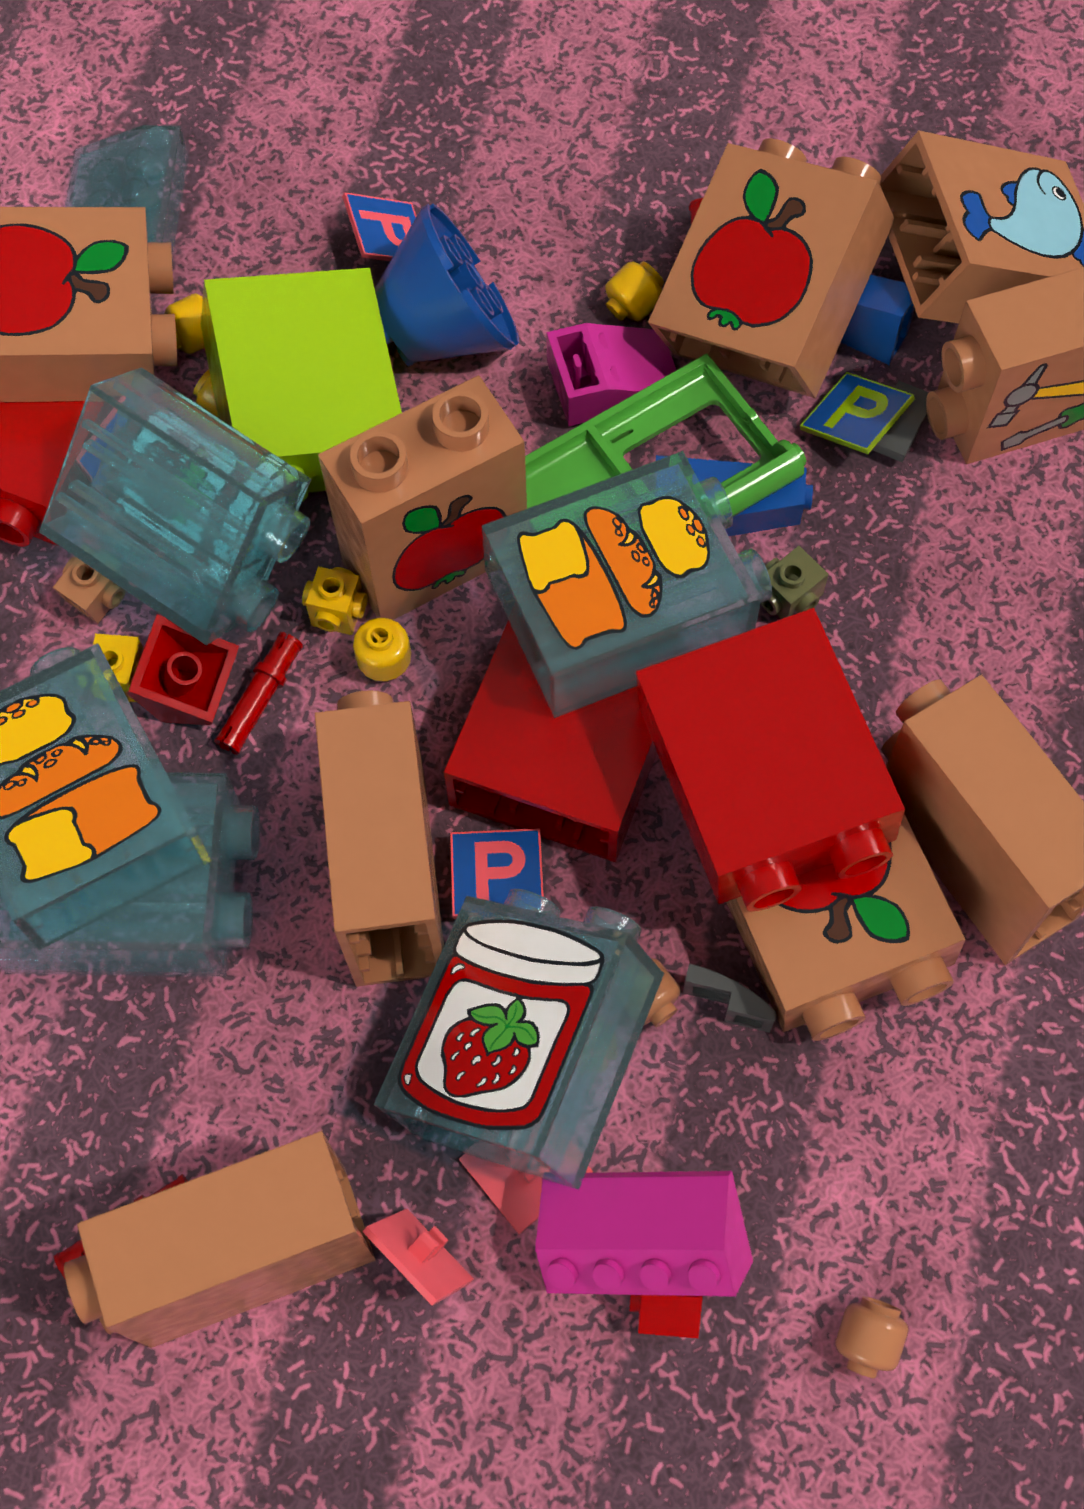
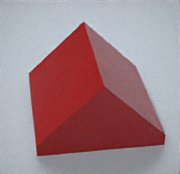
[127,614,239,725]

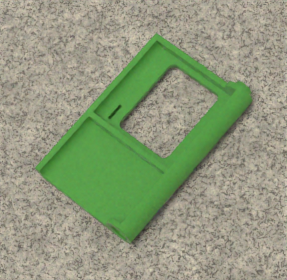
[525,353,806,587]

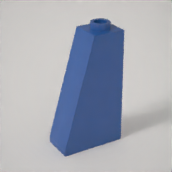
[841,275,915,365]
[652,455,813,540]

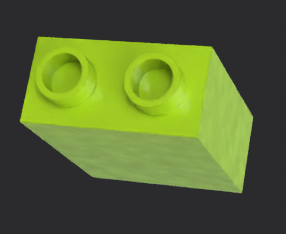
[201,268,402,509]

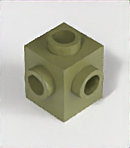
[757,546,829,619]

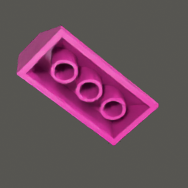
[535,1171,753,1296]

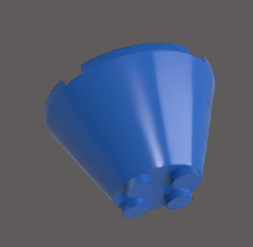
[374,204,519,367]

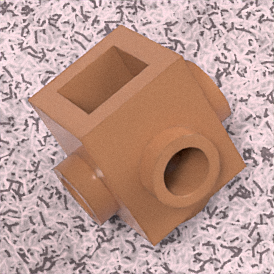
[53,547,129,624]

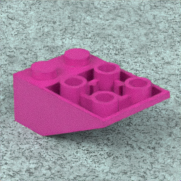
[546,323,676,426]

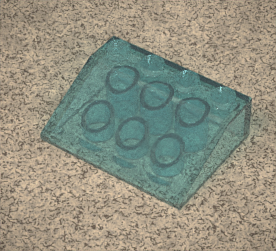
[65,125,189,260]

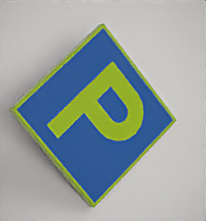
[800,372,915,454]

